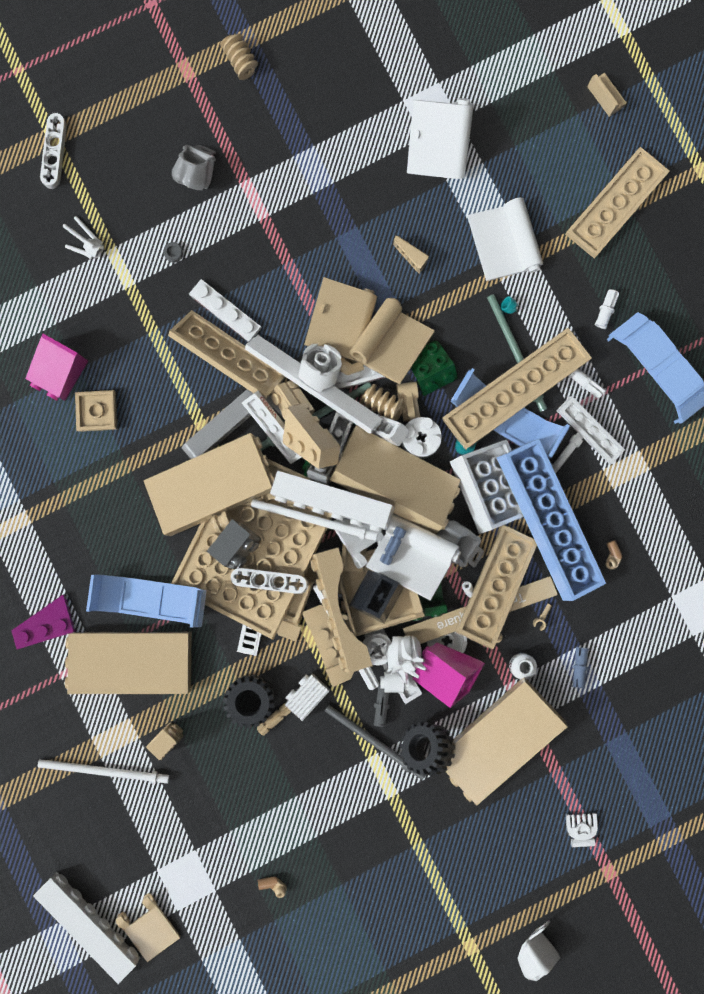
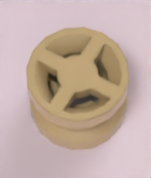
[211,510,232,534]

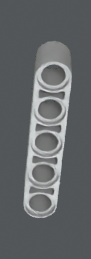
[182,389,253,459]

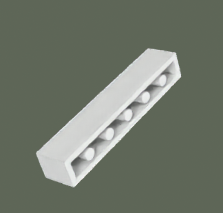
[270,471,394,533]
[33,872,140,984]

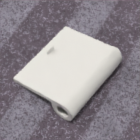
[407,98,474,179]
[467,197,543,281]
[366,514,461,601]

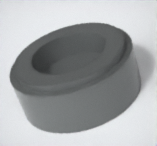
[163,242,183,263]

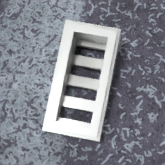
[372,414,409,446]
[237,625,262,656]

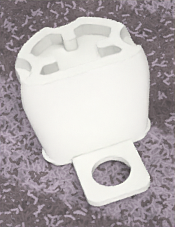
[518,921,560,981]

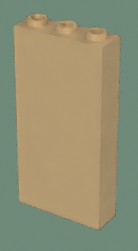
[329,425,460,534]
[144,433,275,536]
[65,632,191,694]
[446,678,567,805]

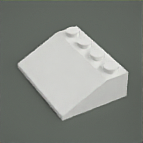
[450,439,524,534]

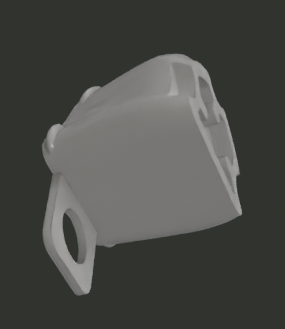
[172,145,216,190]
[437,520,484,567]

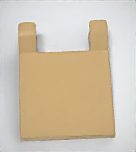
[116,893,181,962]

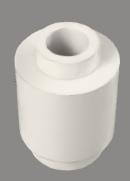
[380,672,409,693]

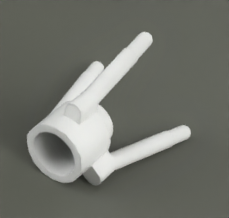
[63,216,104,259]

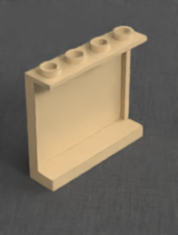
[338,549,424,637]

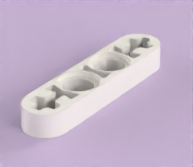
[40,113,67,189]
[231,568,309,594]

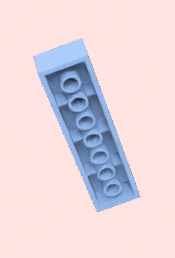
[497,439,606,601]

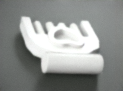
[566,813,598,847]

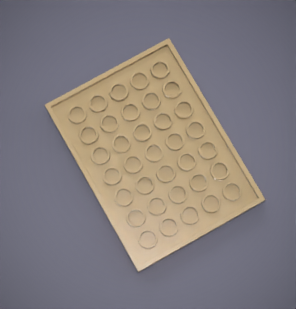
[171,459,332,639]

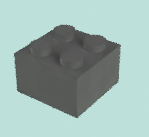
[207,519,261,569]

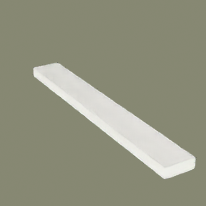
[245,335,382,434]

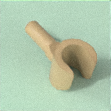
[533,604,552,631]

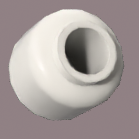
[509,653,537,680]

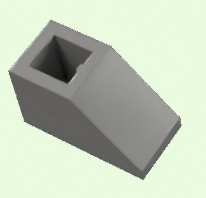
[307,459,339,486]

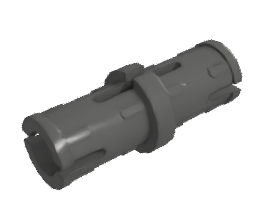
[374,685,390,727]

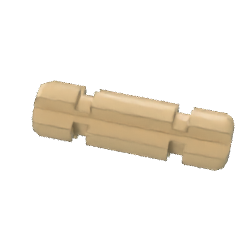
[257,703,291,736]

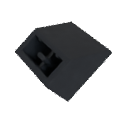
[349,570,403,624]

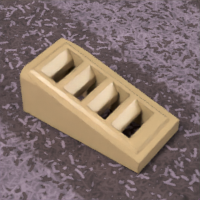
[393,236,428,274]

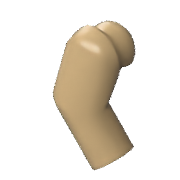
[340,357,364,375]

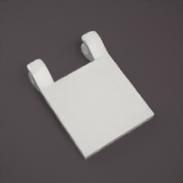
[334,518,384,569]

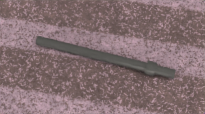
[325,705,426,780]

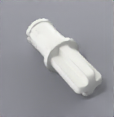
[595,290,619,329]
[569,369,605,398]

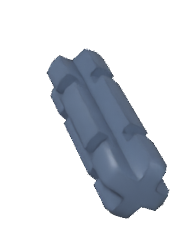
[380,526,406,565]

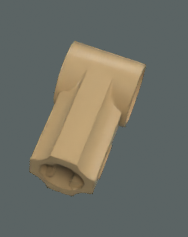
[396,381,420,422]

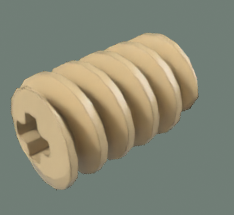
[220,34,258,80]
[360,384,403,421]

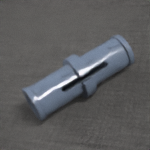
[572,647,589,689]

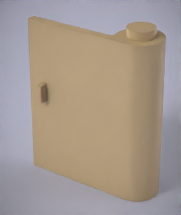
[304,277,377,363]
[350,298,435,385]

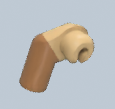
[606,540,622,569]
[258,877,287,898]

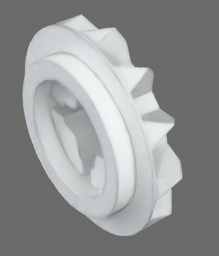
[363,633,392,665]

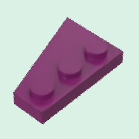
[11,594,76,649]

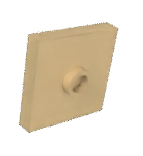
[75,390,117,432]

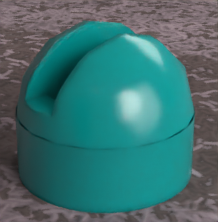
[501,296,518,314]

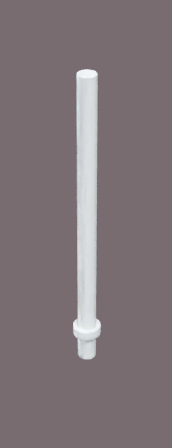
[251,499,378,541]
[38,759,169,784]

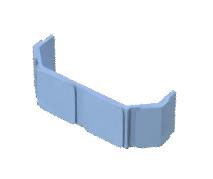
[607,312,704,424]
[451,368,570,459]
[86,575,207,628]

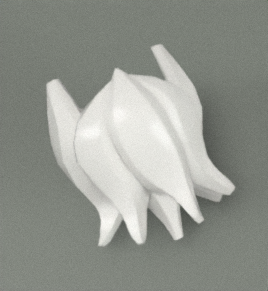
[386,635,426,683]

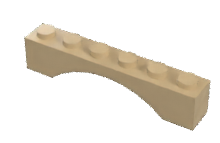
[310,548,372,673]

